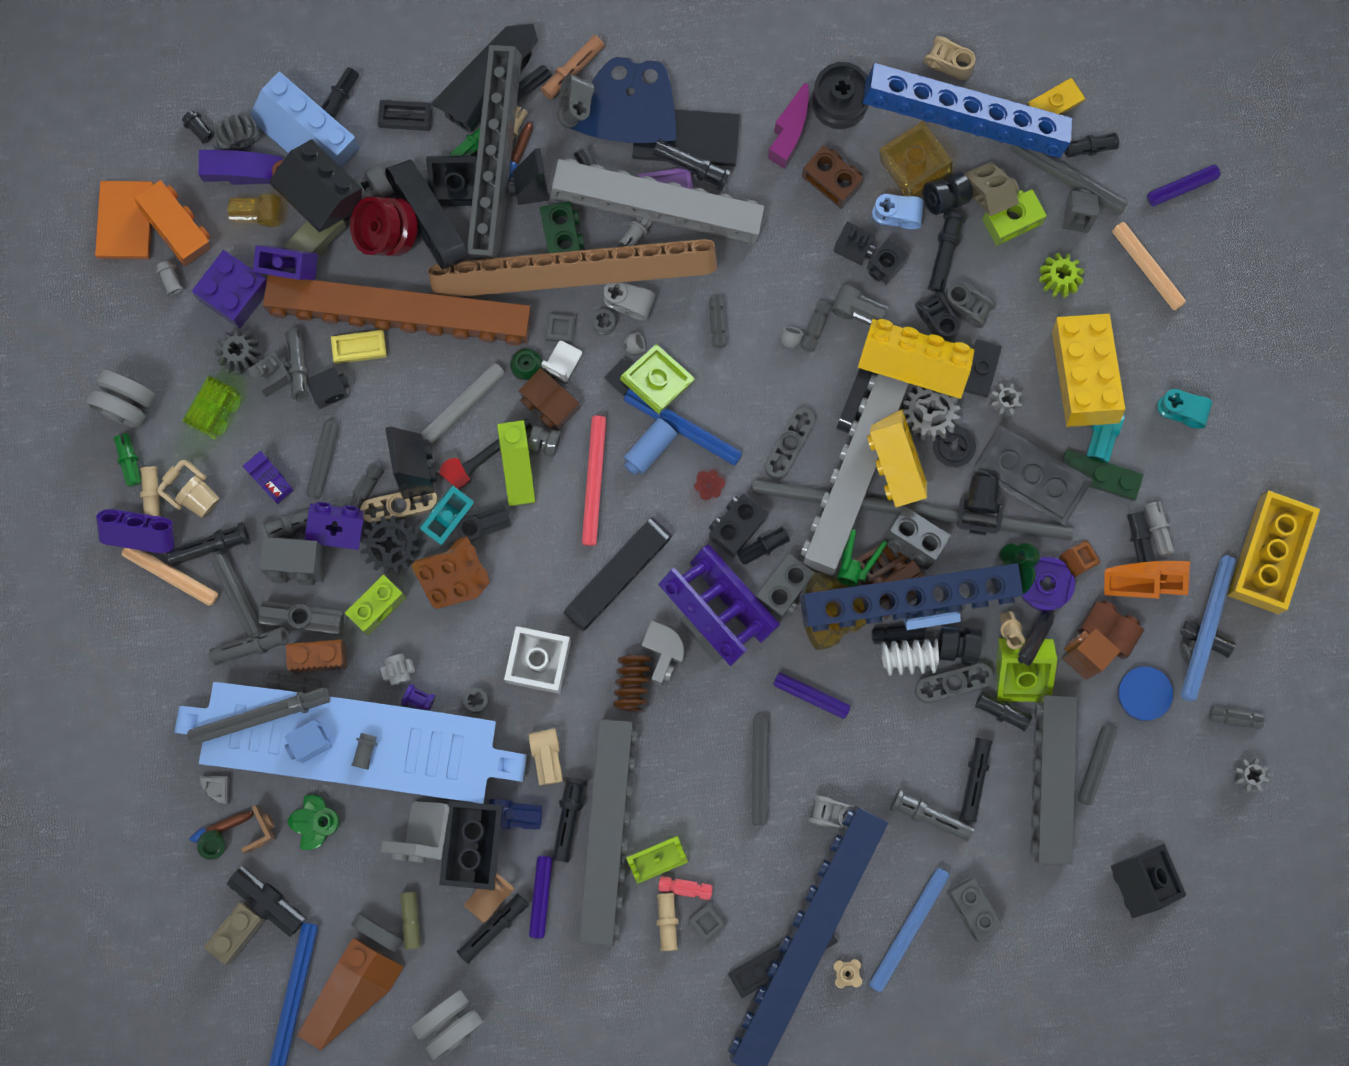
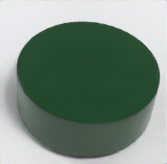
[197,830,226,860]

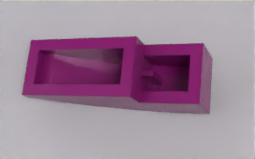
[768,82,809,169]

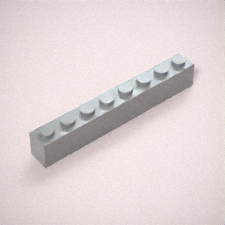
[551,159,764,244]
[801,374,909,576]

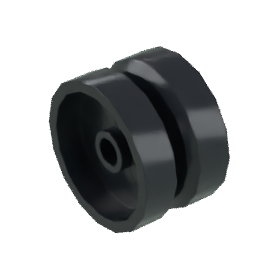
[812,62,868,129]

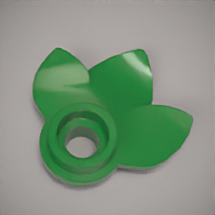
[287,795,340,850]

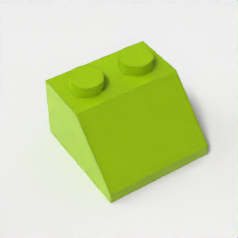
[996,638,1057,702]

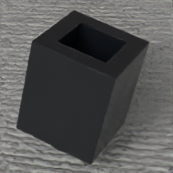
[833,221,876,265]

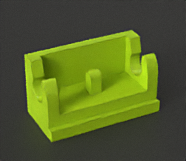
[626,836,688,884]

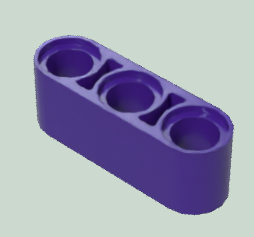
[96,509,175,553]

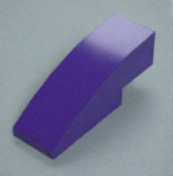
[198,150,283,185]

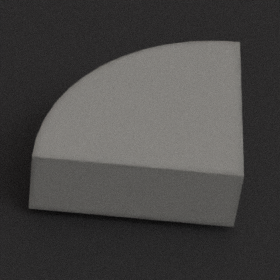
[200,776,229,804]

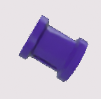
[401,683,436,711]

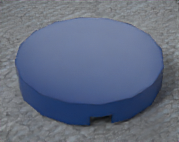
[1117,667,1173,721]

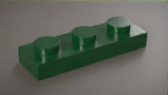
[1062,450,1144,501]

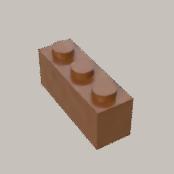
[1062,628,1120,680]

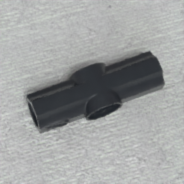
[227,865,307,937]

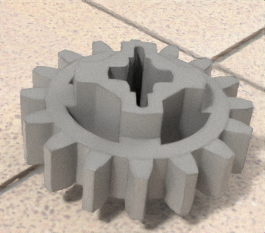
[903,386,961,441]

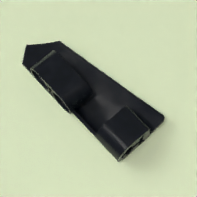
[432,24,538,132]

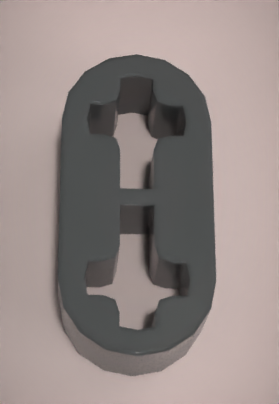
[351,913,403,952]

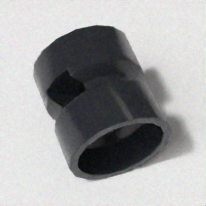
[922,171,972,215]
[938,625,982,664]

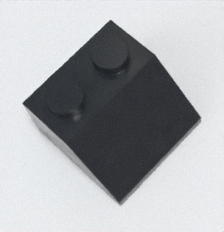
[385,426,437,500]
[1111,844,1186,919]

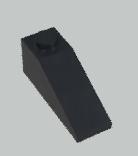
[509,148,549,205]

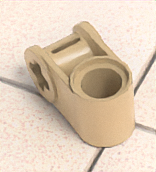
[923,36,976,80]

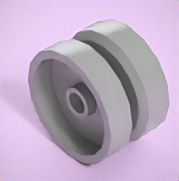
[85,369,156,429]
[410,990,484,1060]

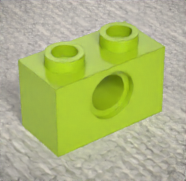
[982,189,1047,247]
[345,574,406,636]

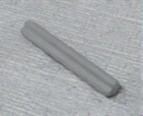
[421,363,504,444]

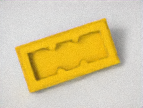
[1027,78,1086,115]

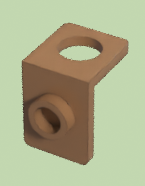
[241,805,276,854]
[464,873,515,923]

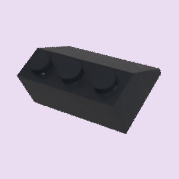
[270,139,362,233]
[439,801,504,890]

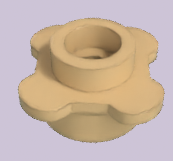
[833,959,862,989]

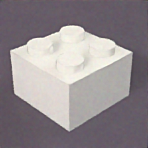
[504,626,571,694]

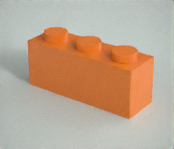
[135,180,211,267]

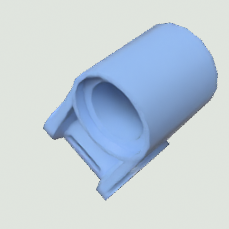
[872,194,924,229]

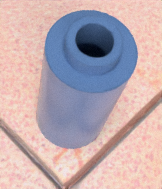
[623,418,678,475]

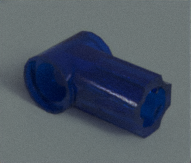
[489,799,543,830]

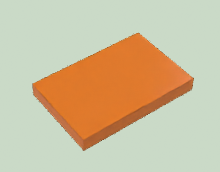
[95,181,154,259]

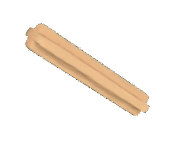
[1112,222,1186,310]
[122,548,219,606]

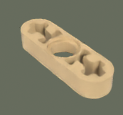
[360,492,438,524]

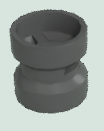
[528,424,561,457]

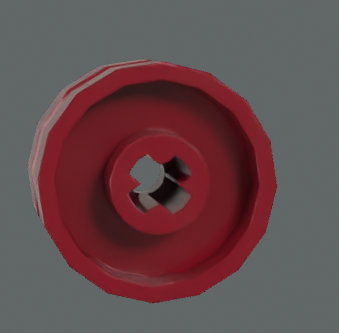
[350,197,417,256]

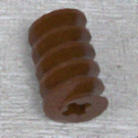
[613,654,652,712]

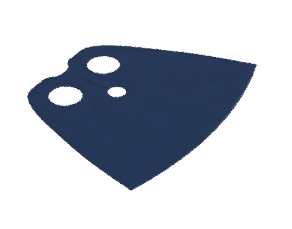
[570,57,676,143]

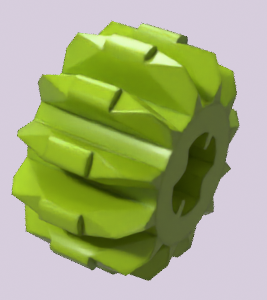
[1039,253,1084,298]

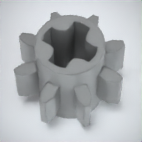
[988,383,1022,417]
[380,654,415,686]
[1233,759,1269,792]

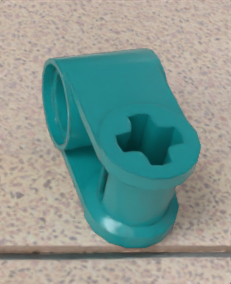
[1157,389,1213,429]

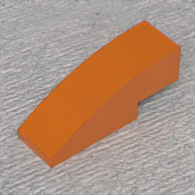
[1104,561,1190,599]

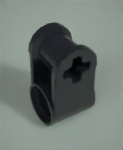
[915,291,960,342]

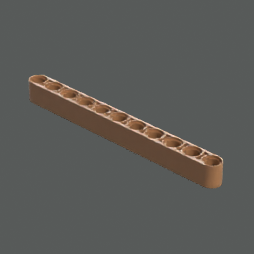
[428,239,717,297]

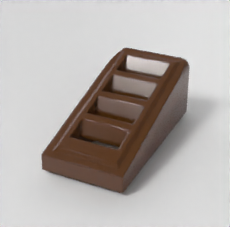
[855,544,910,585]

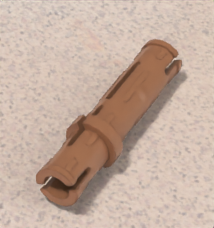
[540,35,605,100]

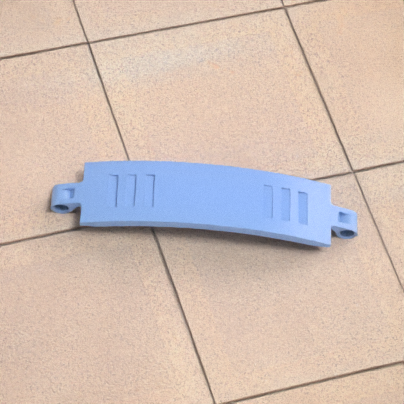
[174,682,527,804]

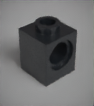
[866,238,909,285]
[307,367,350,409]

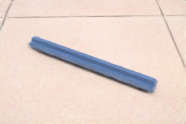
[1181,555,1236,702]

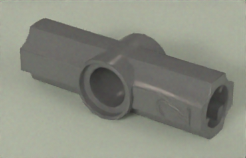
[258,600,344,635]

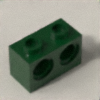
[539,201,585,253]

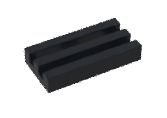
[378,100,432,131]

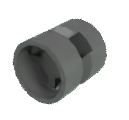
[354,165,395,199]

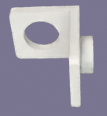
[541,341,582,383]

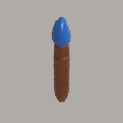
[509,122,533,178]
[189,811,253,843]

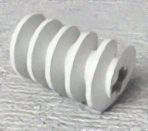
[881,639,939,676]

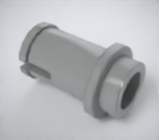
[156,260,184,296]

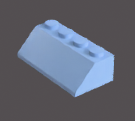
[250,71,360,167]

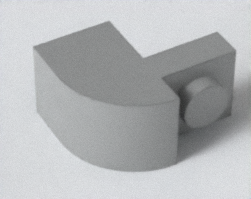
[641,620,684,686]

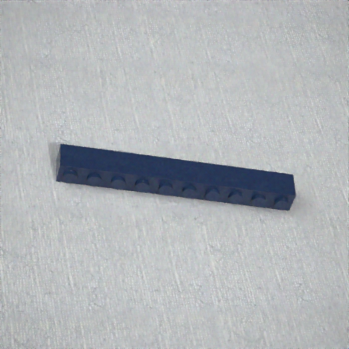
[728,805,888,1066]

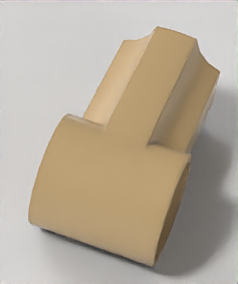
[529,728,563,786]

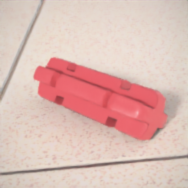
[658,876,713,900]

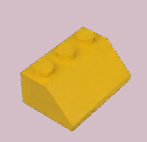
[867,409,927,507]

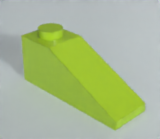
[497,420,535,506]

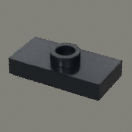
[964,339,1002,398]

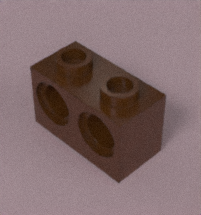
[802,145,863,209]

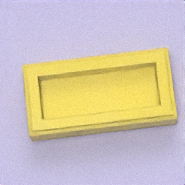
[331,330,387,364]

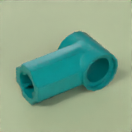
[1086,415,1125,463]

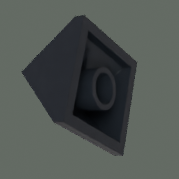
[426,155,477,206]

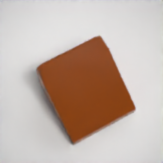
[1059,540,1101,578]

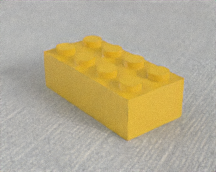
[1052,314,1126,427]
[858,319,975,399]
[1227,490,1320,614]

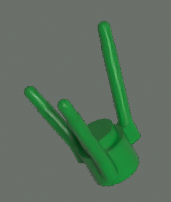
[836,529,887,587]

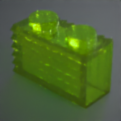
[182,375,241,440]

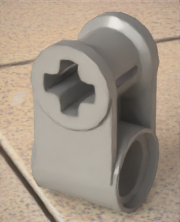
[603,282,656,321]
[808,795,854,830]

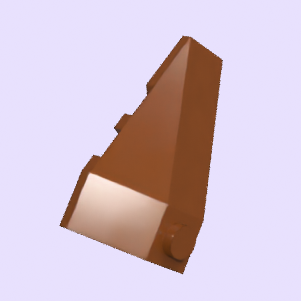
[297,938,404,1050]

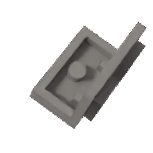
[381,801,449,863]

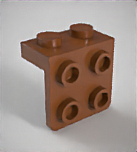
[412,536,490,609]

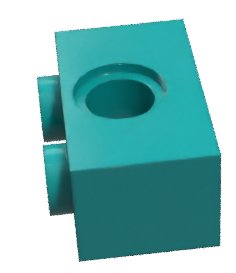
[419,485,474,545]

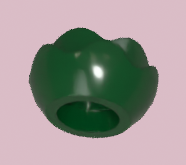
[510,348,543,380]

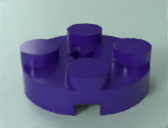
[1021,557,1075,612]

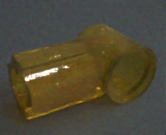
[227,194,282,227]

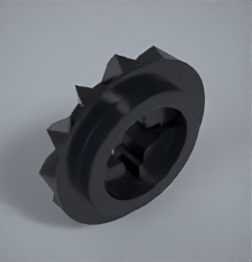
[933,425,976,468]

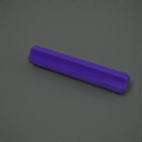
[1147,164,1221,207]
[773,673,850,719]
[529,856,553,939]

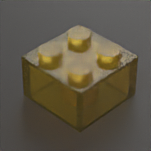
[879,121,953,197]

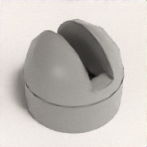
[781,327,803,348]
[623,332,646,355]

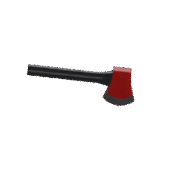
[433,418,532,490]

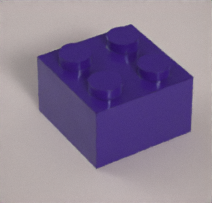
[191,249,267,329]

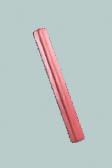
[582,415,606,546]

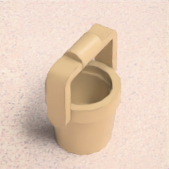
[157,460,220,518]

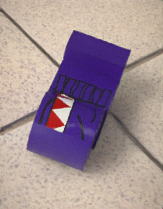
[242,451,294,504]

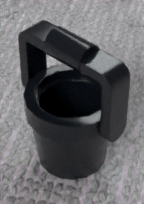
[957,476,1004,535]

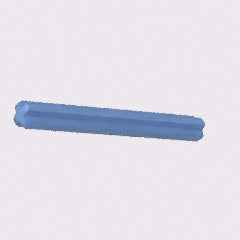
[869,868,950,993]

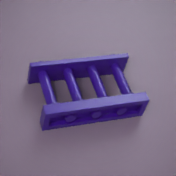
[658,544,780,666]

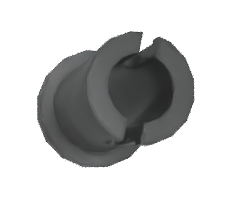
[351,733,378,770]

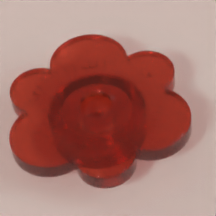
[694,470,725,500]

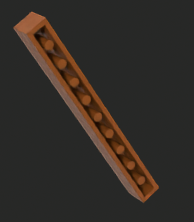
[263,275,532,346]

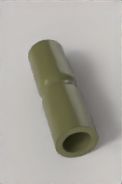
[400,892,421,949]

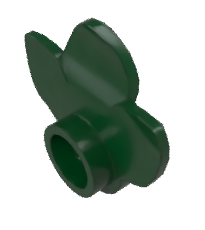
[998,543,1040,594]

